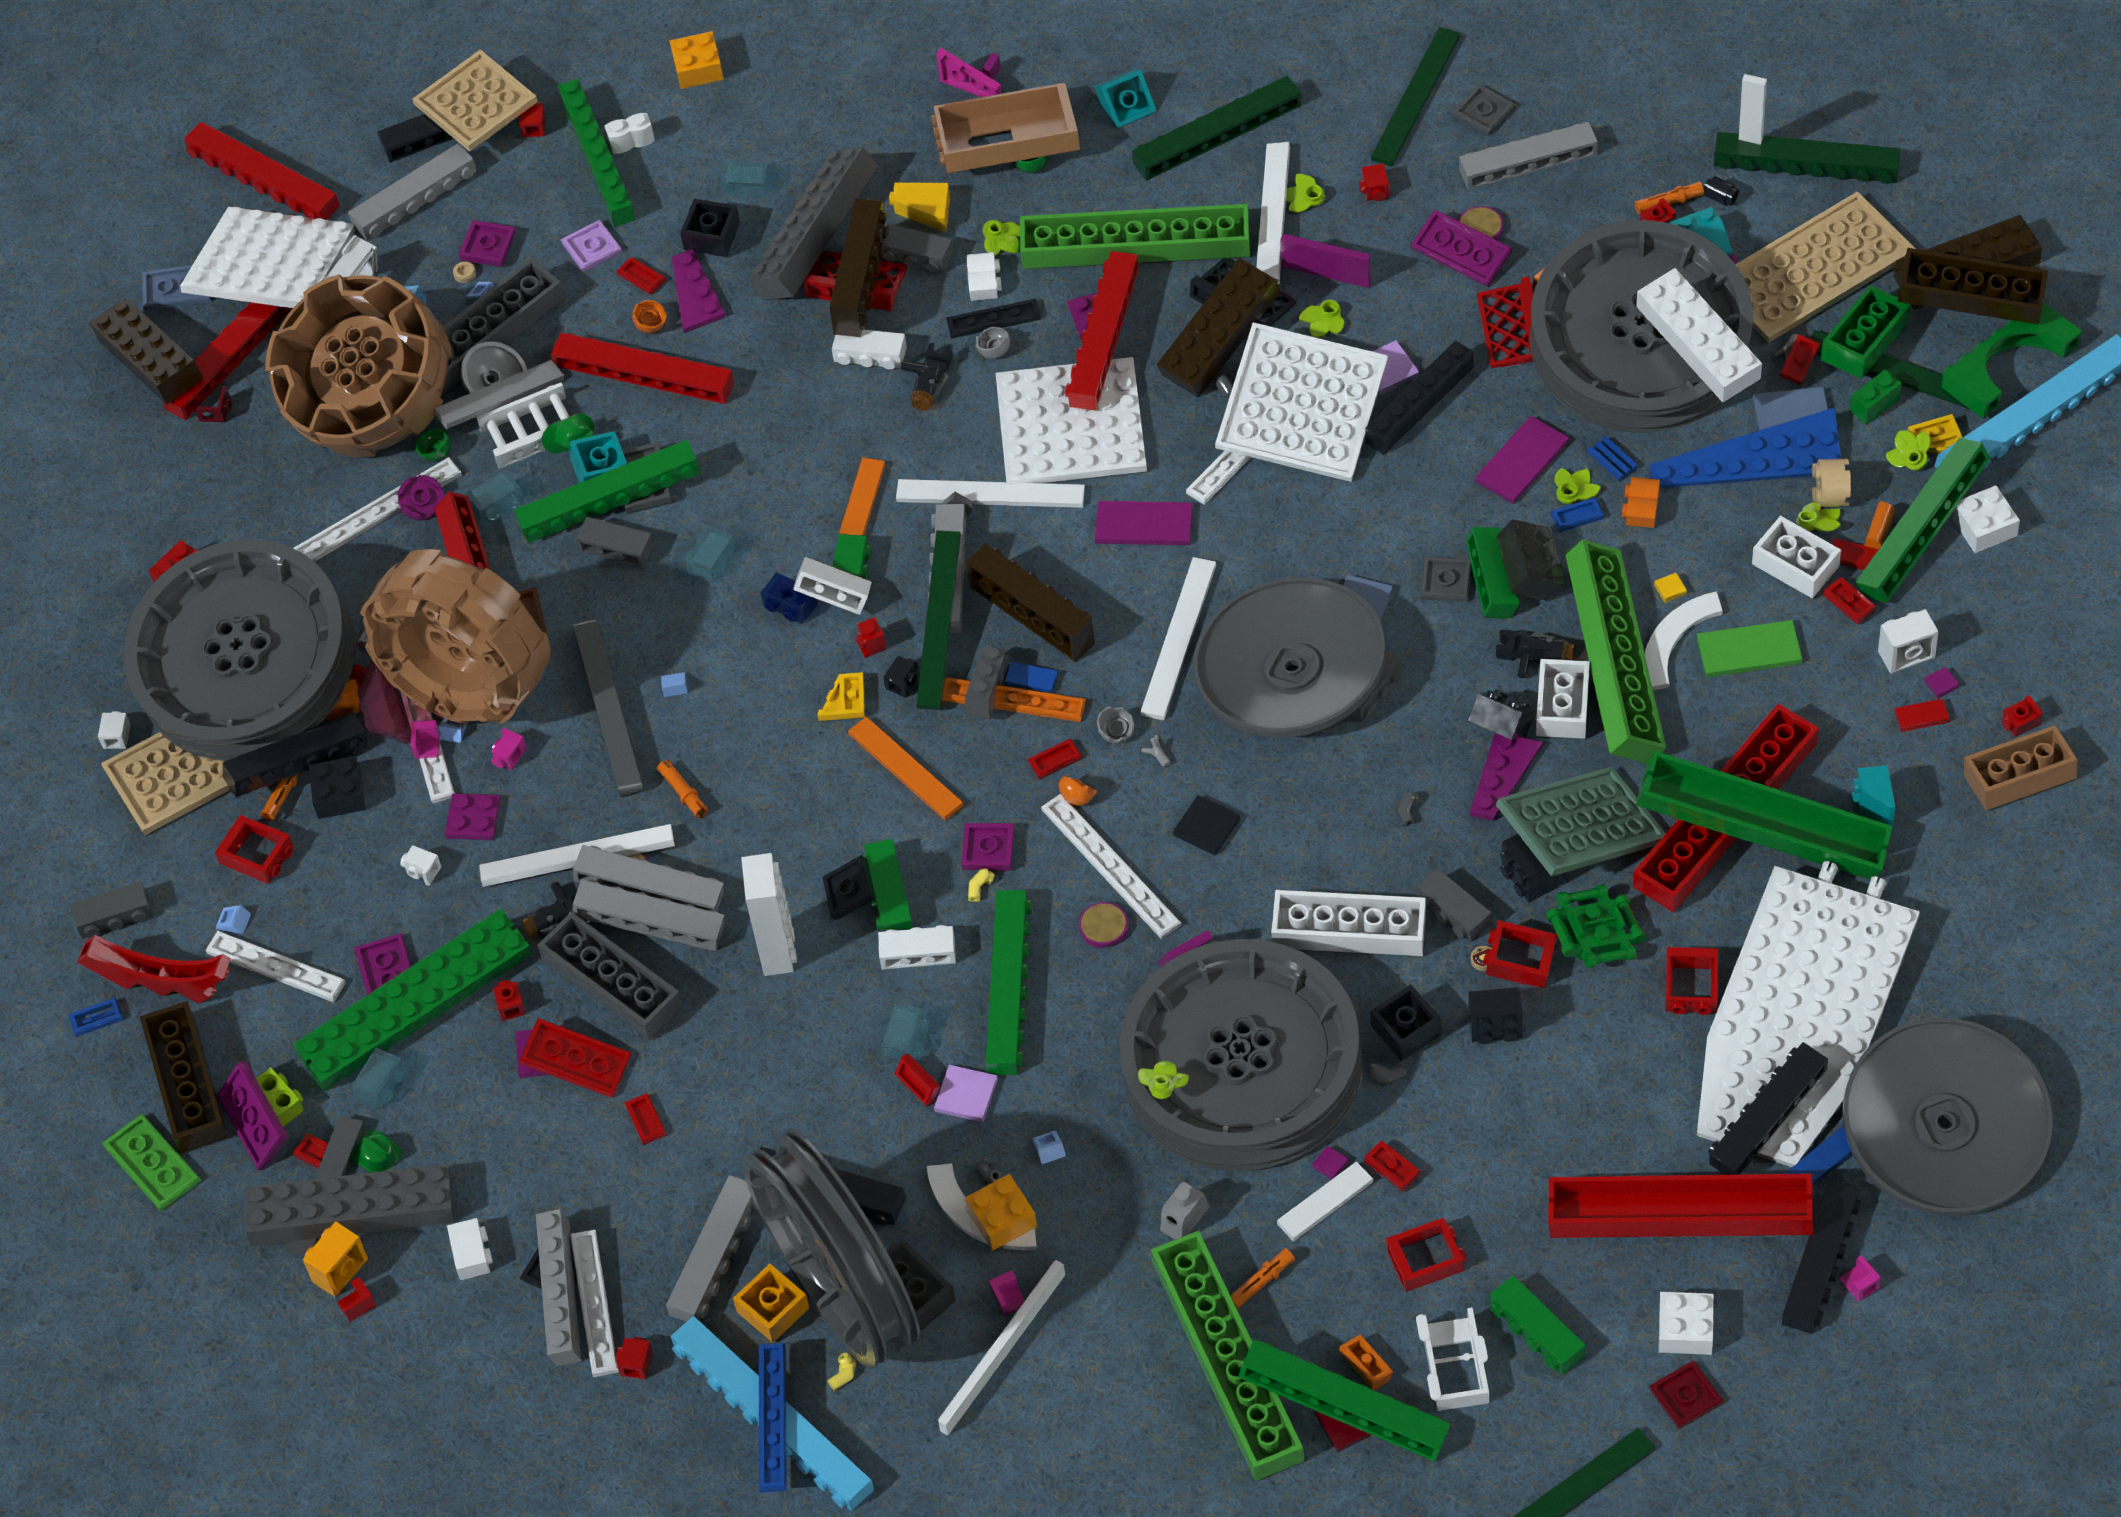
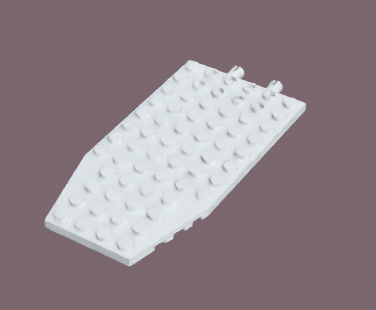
[1697,861,1920,1167]

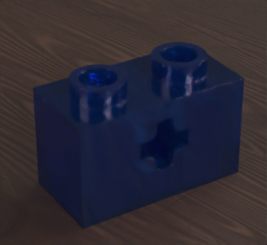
[760,572,818,624]

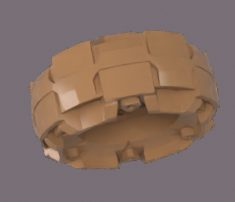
[265,274,452,458]
[360,549,551,725]

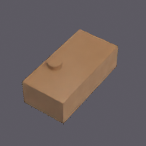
[1964,725,2078,811]

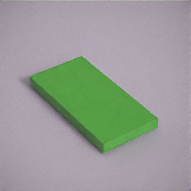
[1696,620,1802,678]
[102,1113,201,1212]

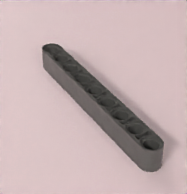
[573,618,644,797]

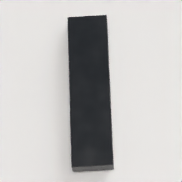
[946,298,1041,339]

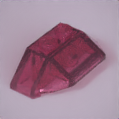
[357,660,411,744]

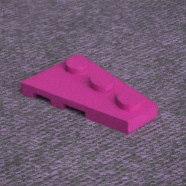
[936,47,1002,97]

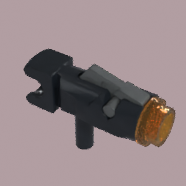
[901,343,953,411]
[1496,629,1575,679]
[521,882,577,938]

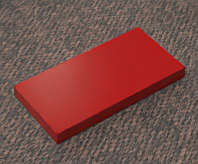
[519,1018,631,1098]

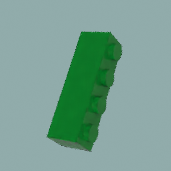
[1466,526,1520,619]
[862,838,913,932]
[1490,1275,1586,1375]

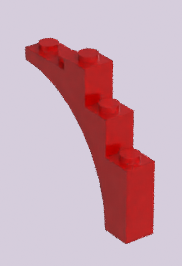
[77,935,231,1003]

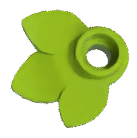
[1286,174,1325,213]
[983,220,1020,257]
[1299,300,1344,338]
[1886,430,1931,471]
[1554,468,1600,504]
[1796,502,1840,531]
[1138,1061,1189,1099]

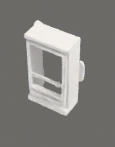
[317,235,377,283]
[1416,1308,1489,1411]

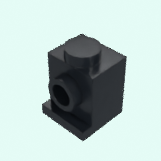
[883,656,918,698]

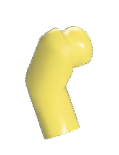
[968,869,994,902]
[827,1353,856,1391]

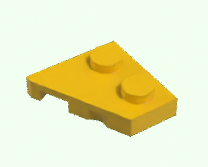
[1907,414,1963,454]
[818,672,865,721]

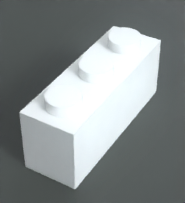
[832,330,907,369]
[793,557,872,615]
[878,925,956,969]

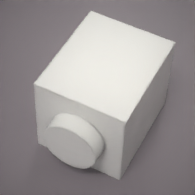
[98,711,131,749]

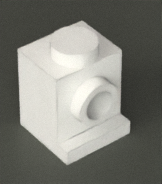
[400,845,441,886]

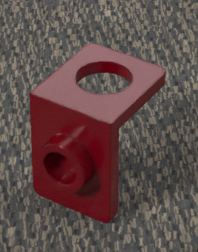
[195,386,232,423]

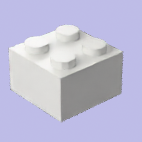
[1952,486,2020,553]
[1878,609,1938,674]
[1659,1292,1713,1355]

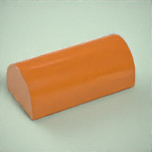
[1864,501,1896,549]
[1339,1334,1393,1391]

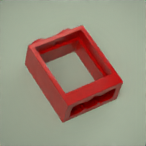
[215,815,294,884]
[1483,920,1557,988]
[1665,947,1718,1015]
[1386,1217,1467,1292]

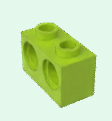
[256,1068,304,1126]

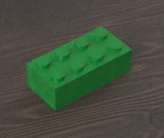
[1821,285,1911,379]

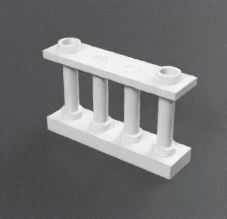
[476,383,569,469]

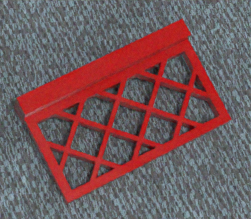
[804,251,907,311]
[1477,276,1534,368]

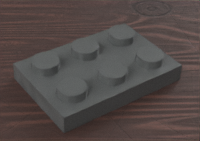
[623,442,672,513]

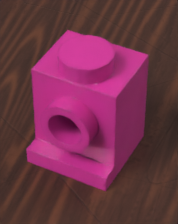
[491,727,527,770]

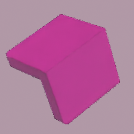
[411,720,441,759]
[1840,1255,1881,1302]
[989,1270,1025,1316]

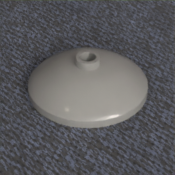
[460,341,527,407]

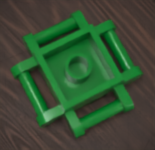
[1546,884,1647,968]

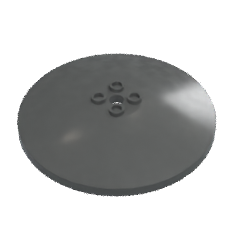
[1193,577,1386,738]
[1843,1018,2053,1216]

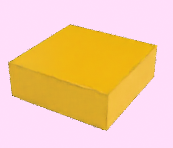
[1654,573,1687,603]

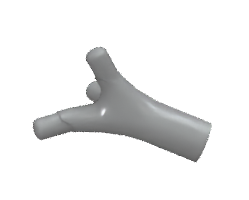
[1774,334,1798,360]
[1141,735,1171,768]

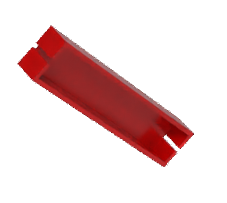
[1548,1174,1813,1238]

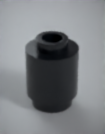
[1703,176,1739,206]

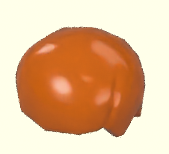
[632,300,667,334]
[1058,774,1097,806]

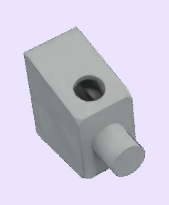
[1160,1182,1209,1240]

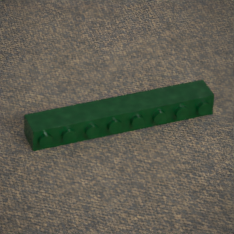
[1132,75,1302,181]
[1714,132,1901,184]

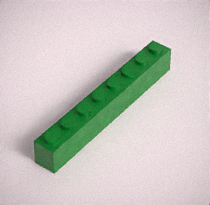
[557,78,635,228]
[1856,437,1991,603]
[514,439,701,543]
[986,890,1032,1075]
[1238,1339,1450,1462]

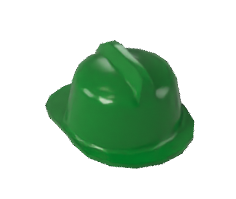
[541,414,594,454]
[351,1130,402,1173]

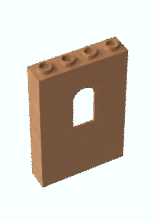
[931,83,1080,173]

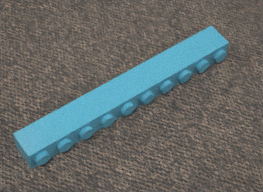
[1934,334,2121,469]
[671,1316,874,1511]

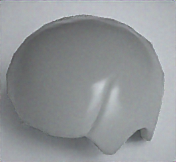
[975,327,1010,359]
[1097,706,1135,743]

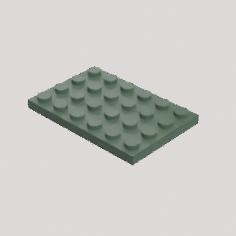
[1496,766,1666,876]

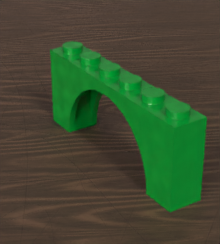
[1941,302,2082,419]

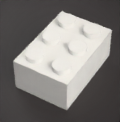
[1752,516,1841,599]
[1536,659,1590,739]

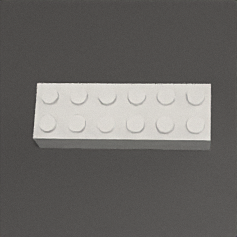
[1636,268,1762,402]
[741,853,797,976]
[1271,890,1426,956]

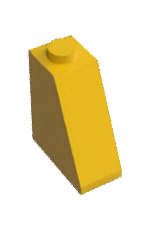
[889,183,950,231]

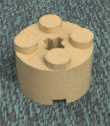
[1812,458,1851,507]

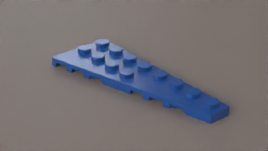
[1650,408,1841,488]

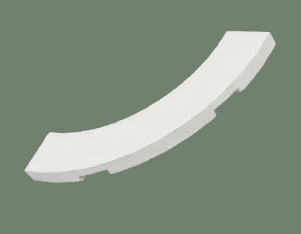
[1645,591,1723,691]
[927,1164,1037,1251]

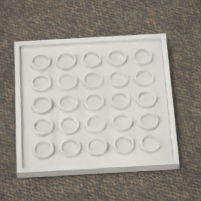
[180,207,356,308]
[1215,323,1388,482]
[996,357,1147,485]

